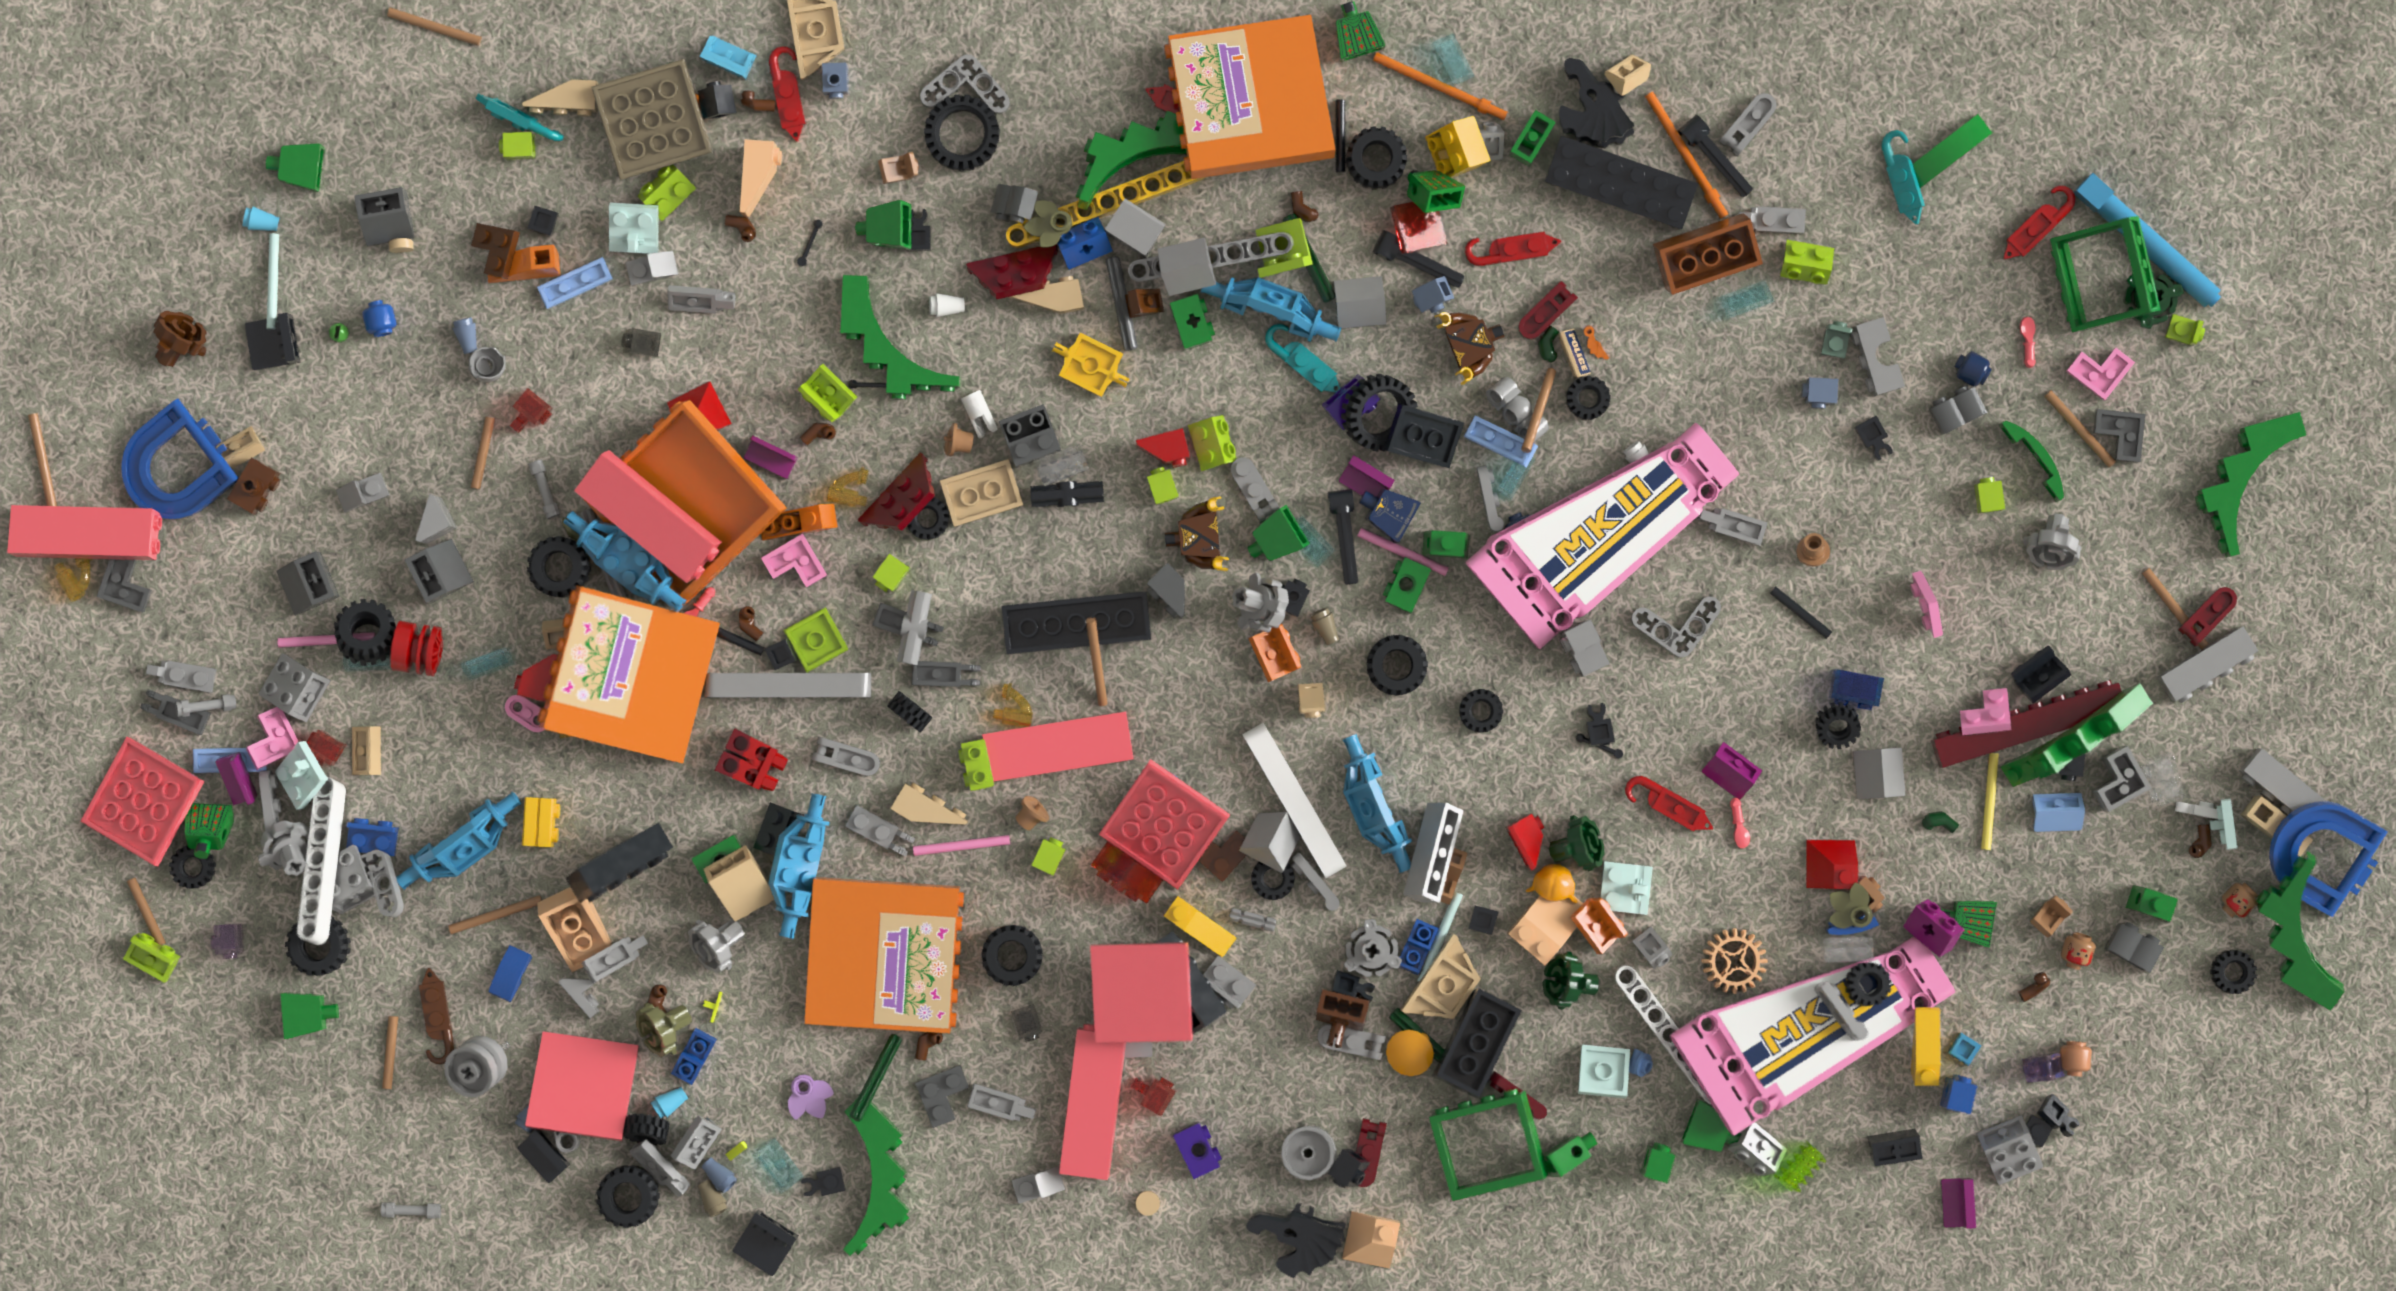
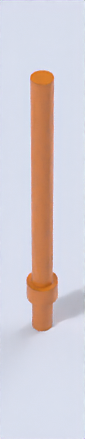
[1373,52,1508,120]
[1645,92,1728,219]

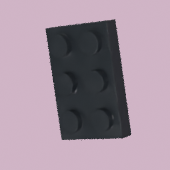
[1384,403,1464,468]

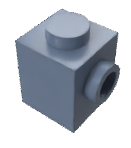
[822,63,849,99]
[1412,276,1454,314]
[1801,377,1838,409]

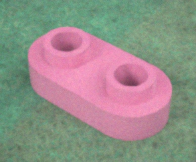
[505,695,546,732]

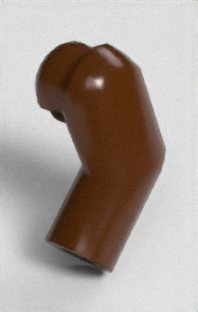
[740,91,775,112]
[1291,191,1318,223]
[725,214,756,242]
[799,422,836,446]
[739,606,764,642]
[2189,824,2212,858]
[2018,972,2050,1002]
[648,984,667,1014]
[914,1032,943,1061]

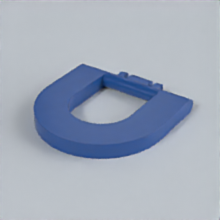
[121,399,239,519]
[2269,801,2388,917]

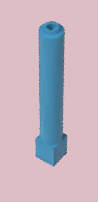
[2074,173,2221,308]

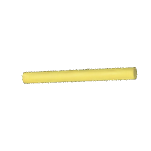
[1981,753,1999,850]

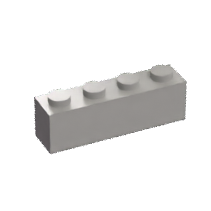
[2157,626,2258,703]
[2239,748,2327,832]
[1403,803,1463,903]

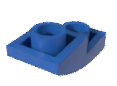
[1824,914,1879,935]
[1399,919,1439,975]
[488,945,532,1002]
[671,1028,717,1085]

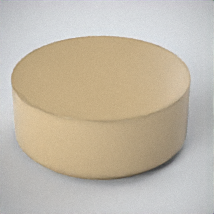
[389,238,413,253]
[1136,1191,1160,1216]

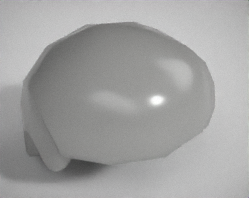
[469,347,506,383]

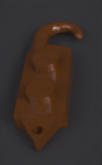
[419,968,454,1065]

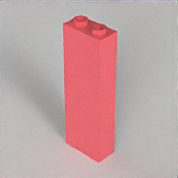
[574,450,721,583]
[7,505,162,560]
[982,712,1134,782]
[1059,1024,1126,1180]

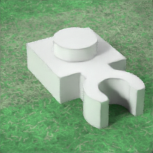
[2175,801,2218,819]

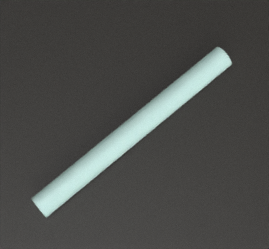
[266,233,279,330]
[1417,891,1463,981]

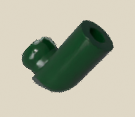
[1538,325,1559,363]
[1922,811,1959,833]

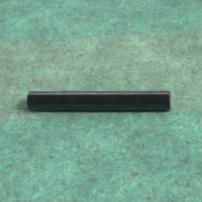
[1336,99,1345,172]
[1770,586,1832,639]
[717,627,765,656]

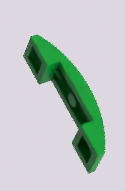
[1913,114,1992,188]
[1999,420,2064,502]

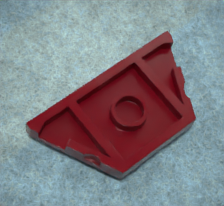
[966,244,1058,300]
[857,452,935,531]

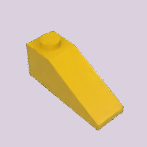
[1164,896,1236,957]
[1911,1007,1941,1086]

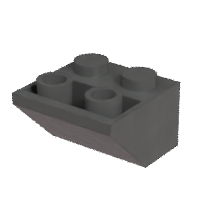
[354,187,415,246]
[999,404,1062,468]
[405,539,474,604]
[276,551,340,616]
[1147,563,1185,619]

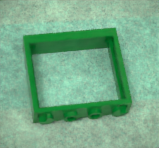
[2050,216,2161,333]
[1429,1089,1549,1201]

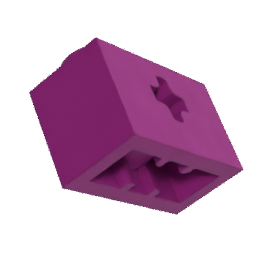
[1903,899,1964,958]

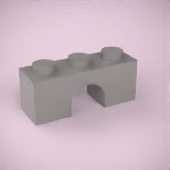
[1851,317,1905,397]

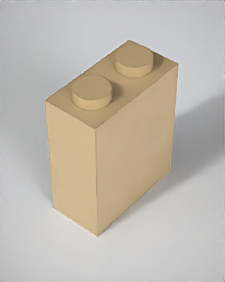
[704,845,774,921]

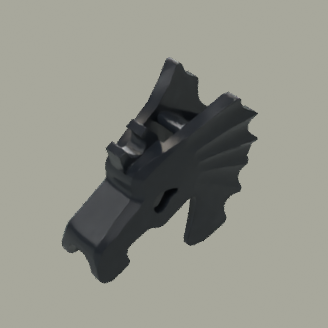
[1559,58,1634,148]
[1246,1202,1346,1278]

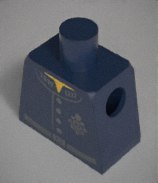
[1359,489,1421,543]

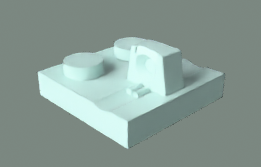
[609,203,659,254]
[275,741,328,810]
[2210,798,2237,849]
[1600,861,1653,915]
[1578,1045,1630,1099]

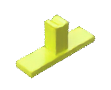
[703,992,723,1023]
[725,1141,747,1161]

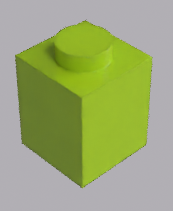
[499,132,535,160]
[1147,467,1179,505]
[1974,477,2005,514]
[873,554,910,592]
[1031,837,1066,876]

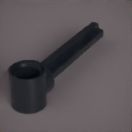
[1678,114,1753,197]
[1372,230,1464,288]
[1328,489,1359,585]

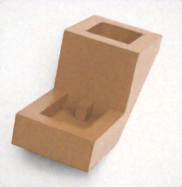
[1440,848,1468,905]

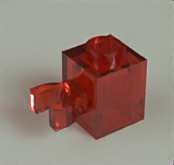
[509,388,553,433]
[306,730,347,768]
[1131,1077,1176,1116]

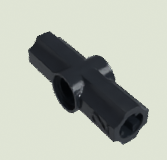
[1030,481,1104,507]

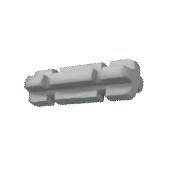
[1229,908,1276,931]

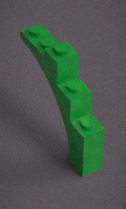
[1076,111,1187,211]
[840,275,961,400]
[2195,412,2307,558]
[2000,683,2153,787]
[2256,851,2345,1011]
[843,1098,910,1256]

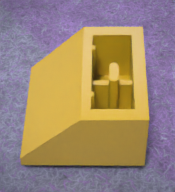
[1425,116,1491,178]

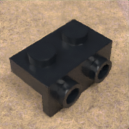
[2011,645,2072,704]
[753,802,804,856]

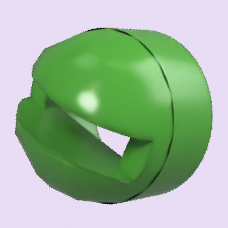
[329,323,349,343]

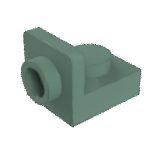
[1821,321,1852,359]

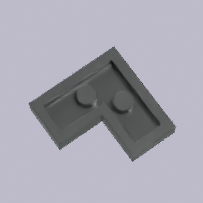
[2093,409,2146,463]
[97,559,152,613]
[915,1065,969,1128]

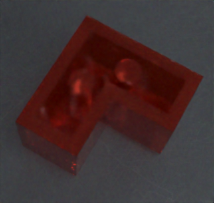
[1091,841,1163,904]

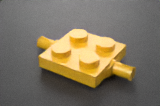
[1052,332,1130,397]

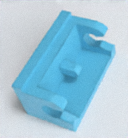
[700,35,757,80]

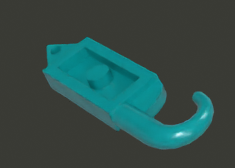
[476,93,564,141]
[1881,130,1925,225]
[1265,324,1340,393]

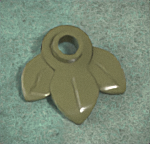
[1024,200,1072,247]
[1829,883,1873,929]

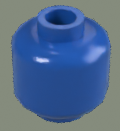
[362,300,397,337]

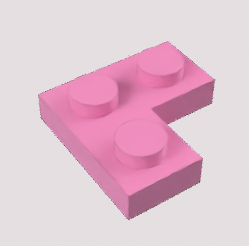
[2066,348,2135,401]
[761,534,828,588]
[1910,571,1943,638]
[1960,688,2011,735]
[246,707,299,770]

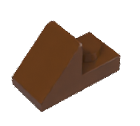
[1125,289,1165,318]

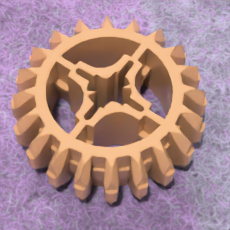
[1701,928,1767,994]

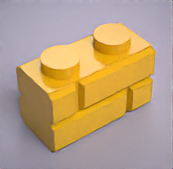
[522,797,560,847]

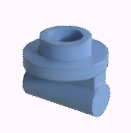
[1629,1049,1653,1077]

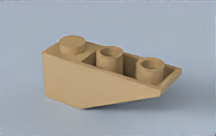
[522,80,599,116]
[1009,276,1084,314]
[1298,683,1325,718]
[890,782,968,825]
[2240,796,2313,857]

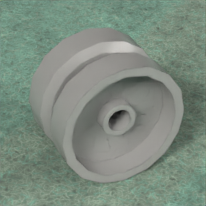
[444,1036,508,1098]
[1281,1125,1337,1180]

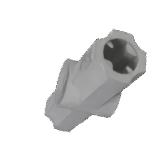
[897,590,932,665]

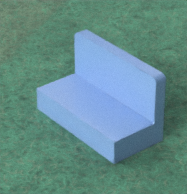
[2032,793,2085,832]

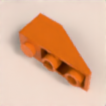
[488,244,560,283]
[761,504,838,541]

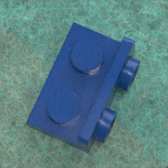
[346,818,399,856]

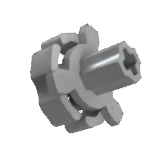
[2023,513,2081,570]
[1232,573,1289,633]
[258,821,310,876]
[688,919,745,974]
[1344,919,1402,977]

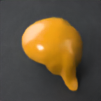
[1526,864,1578,904]

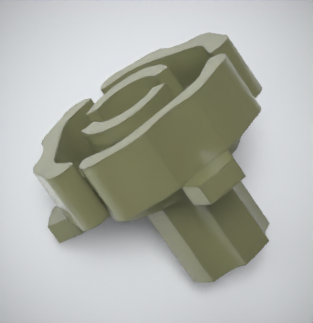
[636,1002,692,1057]

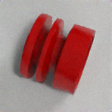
[390,621,443,676]

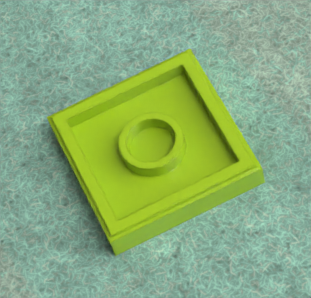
[783,607,849,673]

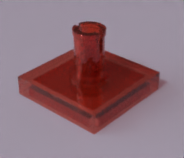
[1390,202,1448,254]

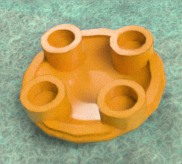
[1386,1030,1434,1076]

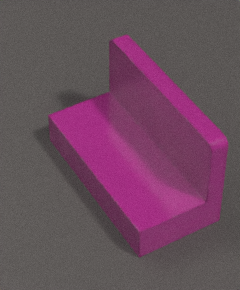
[744,435,798,479]
[1339,455,1395,496]
[1702,742,1762,800]
[215,752,258,806]
[1941,1178,1976,1229]

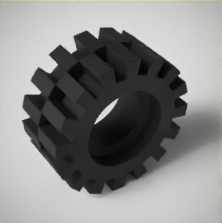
[1566,376,1611,420]
[907,497,949,540]
[1459,689,1503,733]
[887,691,933,733]
[1815,702,1861,749]
[169,845,216,889]
[1251,862,1295,900]
[2210,950,2257,994]
[1844,962,1892,1006]
[623,1113,670,1146]

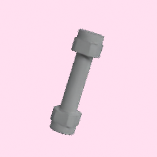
[528,459,560,519]
[175,694,236,717]
[381,1202,441,1219]

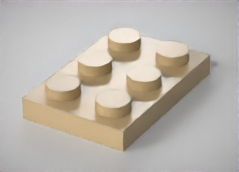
[940,459,1024,527]

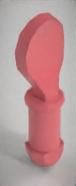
[2019,317,2036,368]
[684,587,715,617]
[1730,798,1750,848]

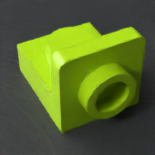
[2165,314,2205,346]

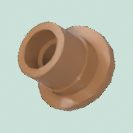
[944,423,974,457]
[1796,533,1830,567]
[1015,796,1049,831]

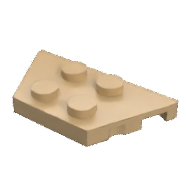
[787,0,845,80]
[1400,933,1481,1019]

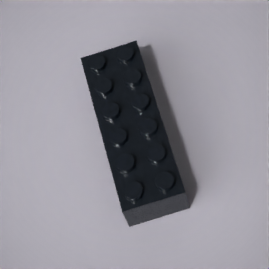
[1544,136,1699,229]
[1002,591,1152,655]

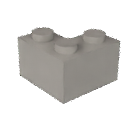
[1559,619,1610,677]
[2092,746,2151,812]

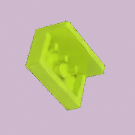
[637,165,696,221]
[1780,240,1834,285]
[798,364,858,422]
[1188,415,1236,471]
[958,739,994,791]
[123,933,181,983]

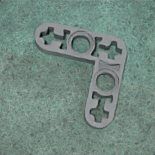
[920,54,1010,114]
[1631,596,1721,657]
[361,850,404,918]

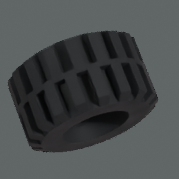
[1346,126,1407,190]
[527,536,591,598]
[334,599,396,666]
[1366,635,1428,696]
[285,916,351,976]
[981,925,1043,986]
[596,1165,660,1228]

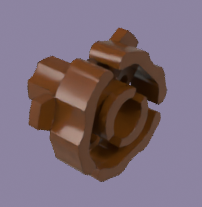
[153,311,207,367]

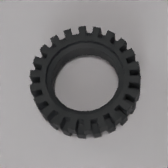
[924,94,1000,171]
[1341,374,1418,452]

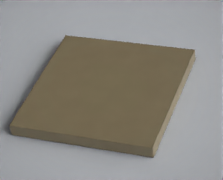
[591,59,713,180]

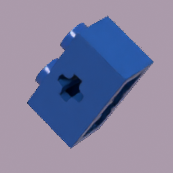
[1057,217,1113,270]
[1940,1074,1977,1114]

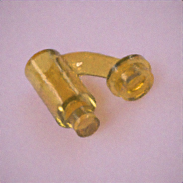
[827,467,869,508]
[54,558,93,602]
[993,683,1033,728]

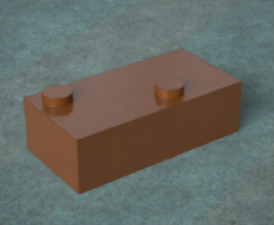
[1653,213,1763,295]

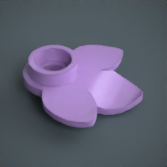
[788,1075,834,1120]

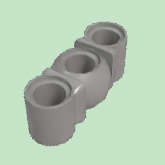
[1486,377,1549,442]

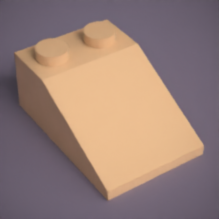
[740,139,782,218]
[537,887,612,972]
[1507,895,1583,966]

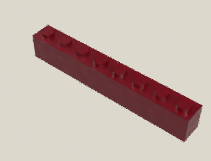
[1931,680,2122,768]

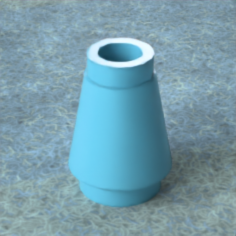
[242,207,280,231]
[651,1087,688,1119]

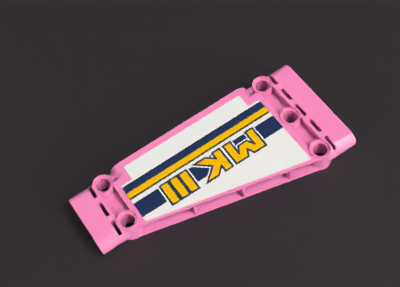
[1465,422,1739,650]
[1670,936,1955,1136]

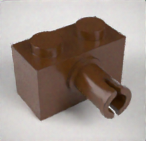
[227,457,281,515]
[1316,989,1370,1048]

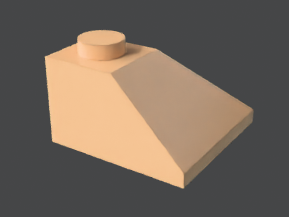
[1342,1211,1400,1269]

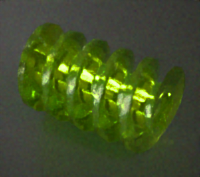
[1773,1140,1827,1193]

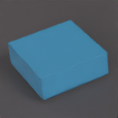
[1947,1032,1982,1066]

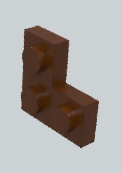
[471,223,520,279]
[1198,830,1246,882]

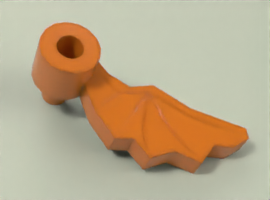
[1583,325,1609,359]

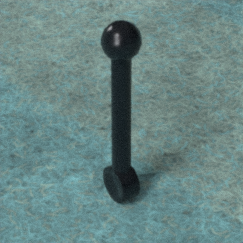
[797,219,823,266]
[848,380,886,389]
[1576,733,1623,759]

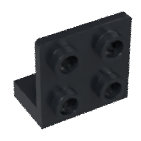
[245,313,301,370]
[733,1210,799,1276]

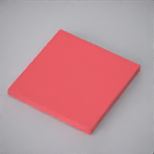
[81,736,205,867]
[1098,759,1230,890]
[1090,943,1193,1043]
[525,1031,639,1141]

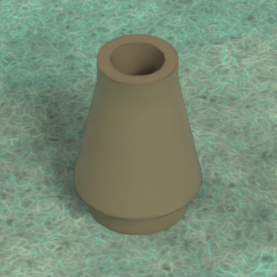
[1310,607,1339,645]
[697,1179,728,1218]

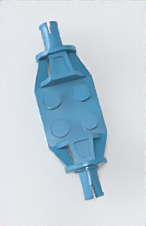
[1201,277,1342,342]
[563,511,686,612]
[1343,734,1413,873]
[396,791,522,890]
[768,793,830,939]

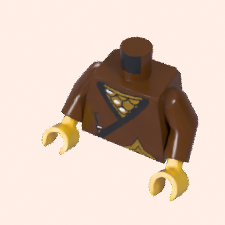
[1434,312,1505,385]
[1165,496,1229,571]

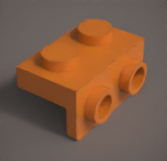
[1248,624,1301,682]
[1570,898,1628,954]

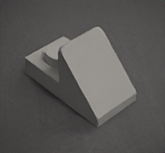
[625,251,679,286]
[336,473,390,513]
[559,978,600,1018]
[1011,1166,1065,1204]

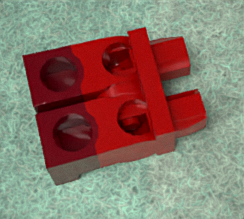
[714,728,789,791]

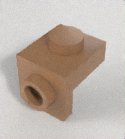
[878,152,919,184]
[1858,876,1885,914]
[2029,895,2073,938]

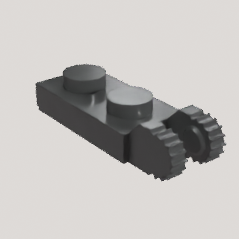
[872,603,944,646]
[912,661,981,687]
[140,689,211,735]

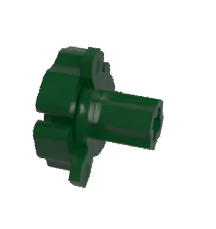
[2123,272,2184,329]
[1549,815,1605,872]
[1542,951,1600,1010]

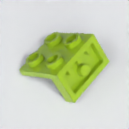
[1255,218,1313,278]

